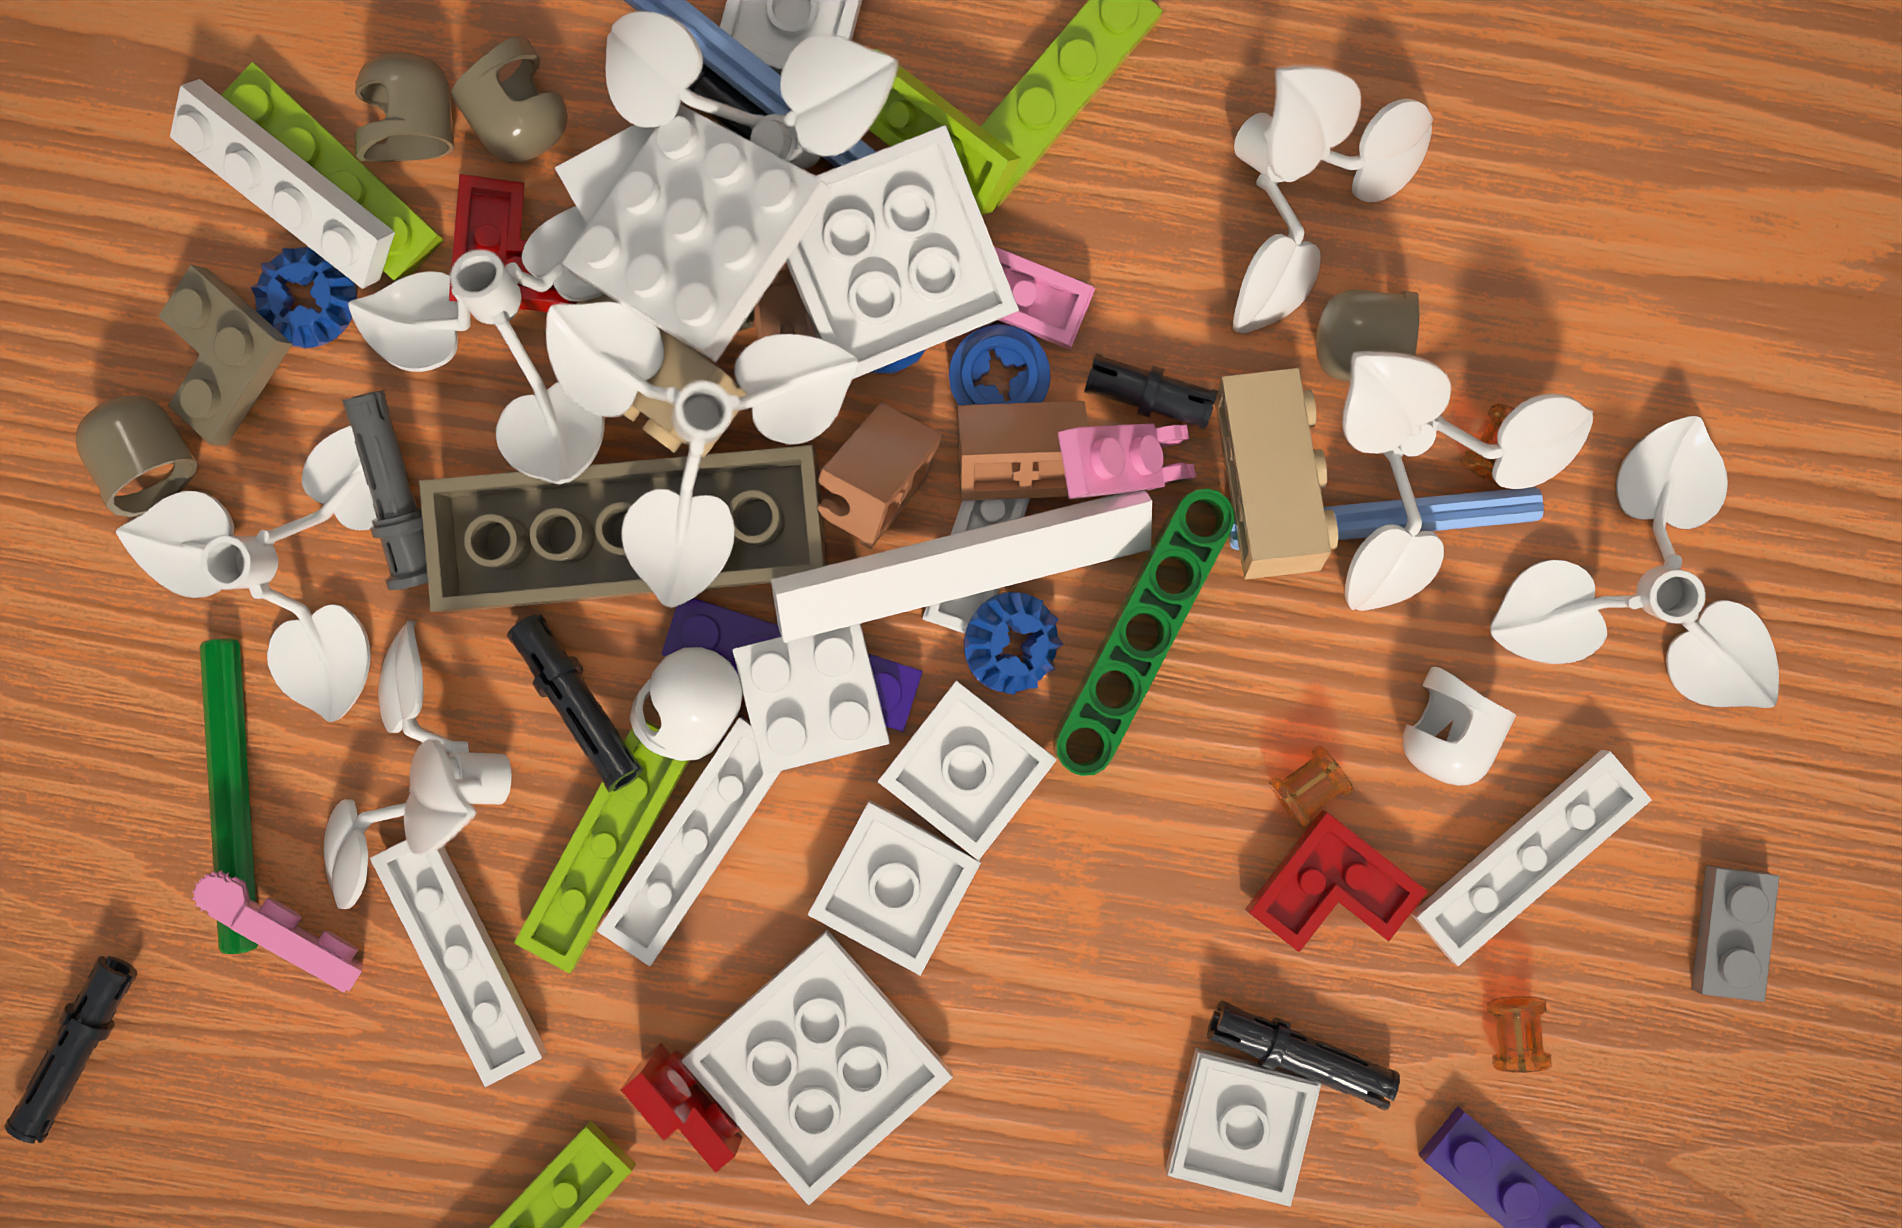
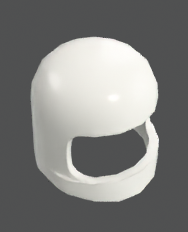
[630,647,743,761]
[1402,667,1516,786]

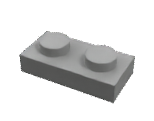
[1692,865,1779,1002]

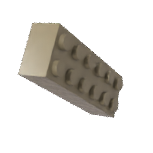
[419,445,828,613]

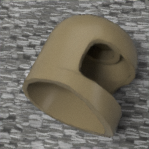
[451,35,568,163]
[354,52,454,162]
[1315,290,1420,382]
[76,395,198,517]

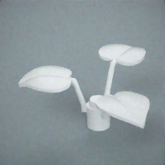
[606,11,899,291]
[1233,65,1433,333]
[348,206,605,485]
[546,302,859,607]
[1342,352,1594,611]
[1490,416,1779,708]
[116,426,376,722]
[324,620,512,909]

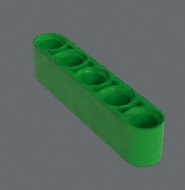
[1053,489,1235,776]

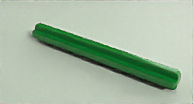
[200,638,258,954]

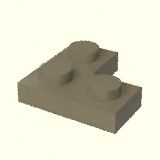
[158,265,292,446]

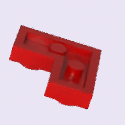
[449,174,577,313]
[1245,810,1428,952]
[620,1043,742,1173]

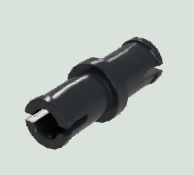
[1084,353,1218,430]

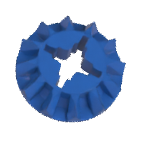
[250,246,357,348]
[949,325,1050,405]
[964,592,1064,695]

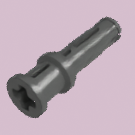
[342,390,428,590]

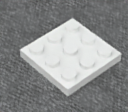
[561,104,832,362]
[786,125,1019,379]
[682,930,953,1206]

